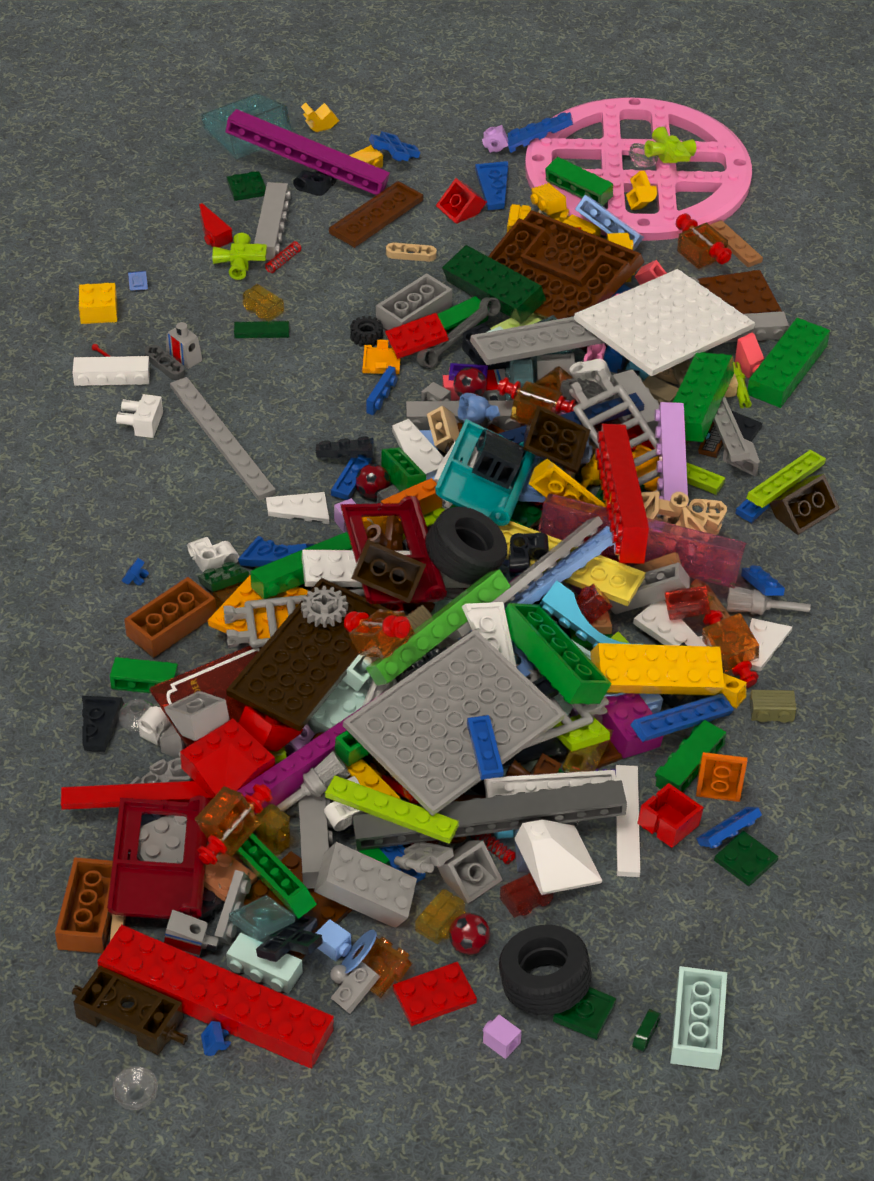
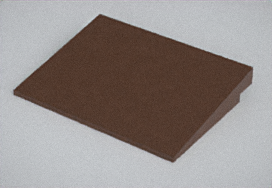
[488,210,644,321]

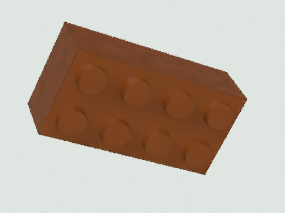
[124,577,216,658]
[55,857,113,954]

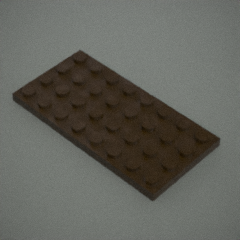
[226,577,393,732]

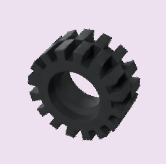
[350,316,383,347]

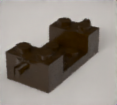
[72,965,188,1055]

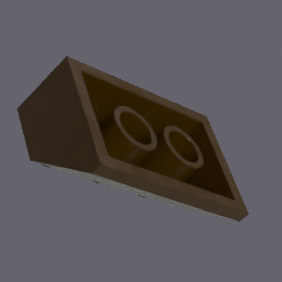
[769,474,840,535]
[351,539,426,603]

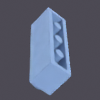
[575,195,644,250]

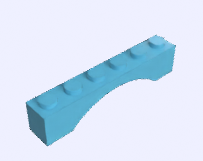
[539,580,643,648]

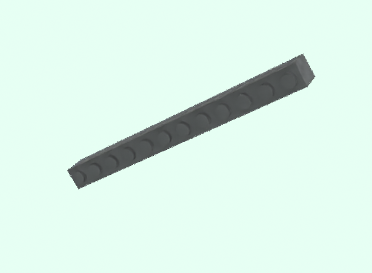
[353,780,627,851]

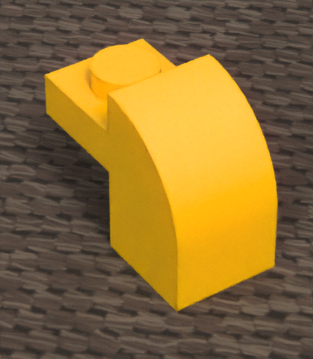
[301,103,339,132]
[626,171,657,210]

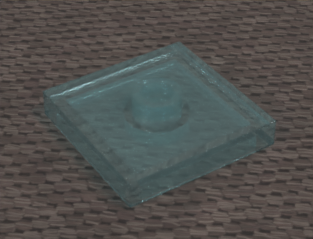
[229,895,295,941]

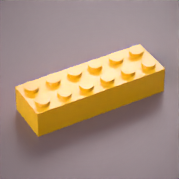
[590,643,724,695]

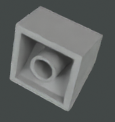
[164,691,229,741]
[437,840,503,904]

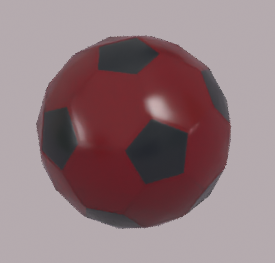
[453,367,487,397]
[356,464,390,499]
[449,913,490,955]

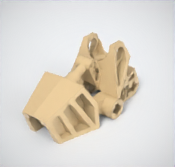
[606,491,727,567]

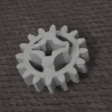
[301,586,348,628]

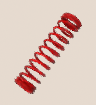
[265,241,301,273]
[471,834,516,864]

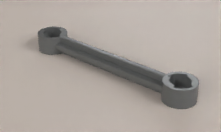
[417,297,501,367]

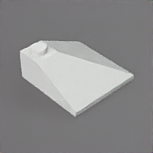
[515,820,602,895]

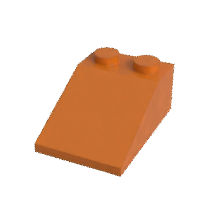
[696,752,747,802]

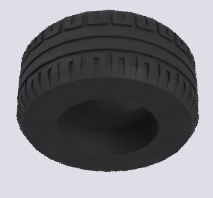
[425,507,507,585]
[499,925,592,1015]

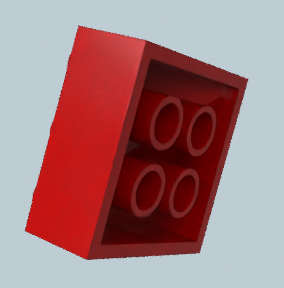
[180,718,275,808]

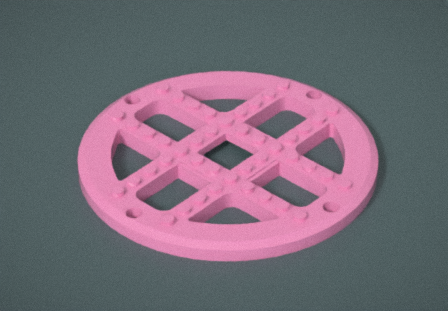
[525,97,752,241]

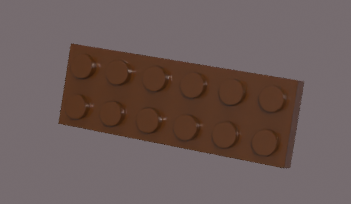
[329,181,423,248]

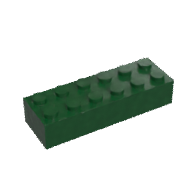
[442,245,546,323]

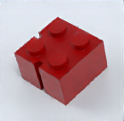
[637,783,704,848]

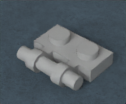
[394,842,454,874]

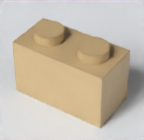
[427,406,459,453]

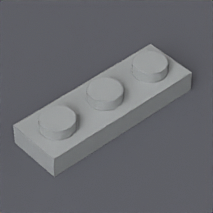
[214,870,251,945]

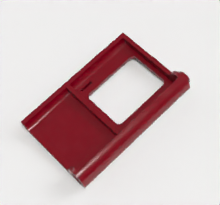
[340,496,447,604]
[107,795,211,919]

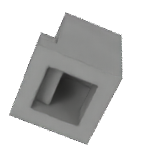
[421,382,451,401]

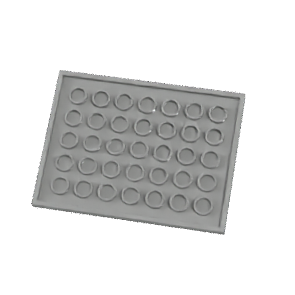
[343,629,565,816]

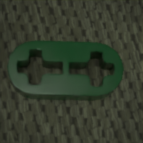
[632,1009,661,1052]

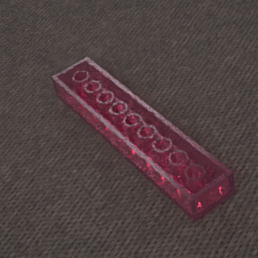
[538,493,746,588]

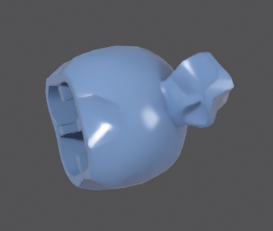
[457,393,500,424]

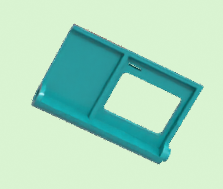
[435,419,536,526]

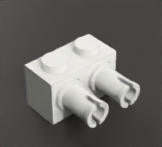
[116,394,163,438]

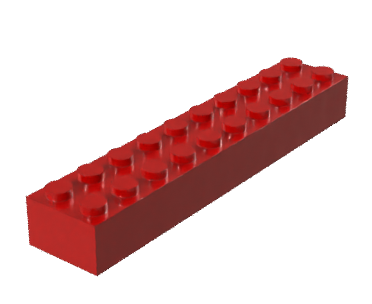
[595,424,649,564]
[97,924,334,1069]

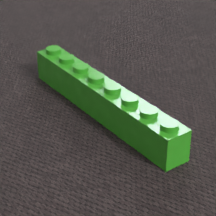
[365,569,511,686]

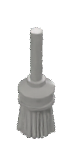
[726,585,811,615]
[268,751,351,820]

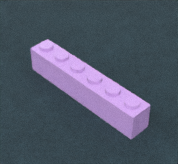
[654,402,688,501]

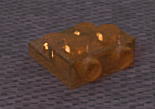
[349,936,413,998]

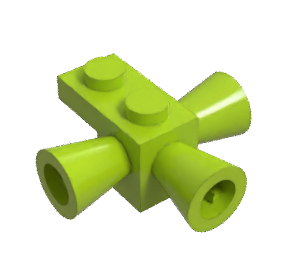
[644,127,696,163]
[212,233,267,280]

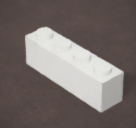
[73,356,150,386]

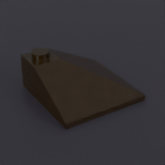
[523,406,591,474]

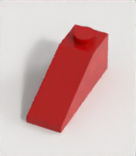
[199,203,233,248]

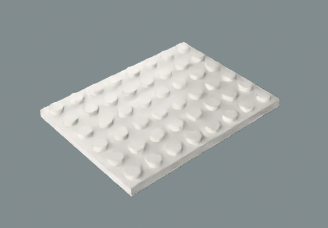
[574,269,755,377]

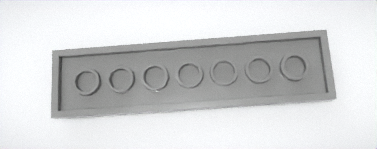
[470,317,605,365]

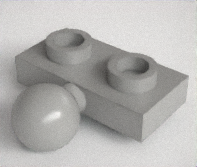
[330,961,380,1014]

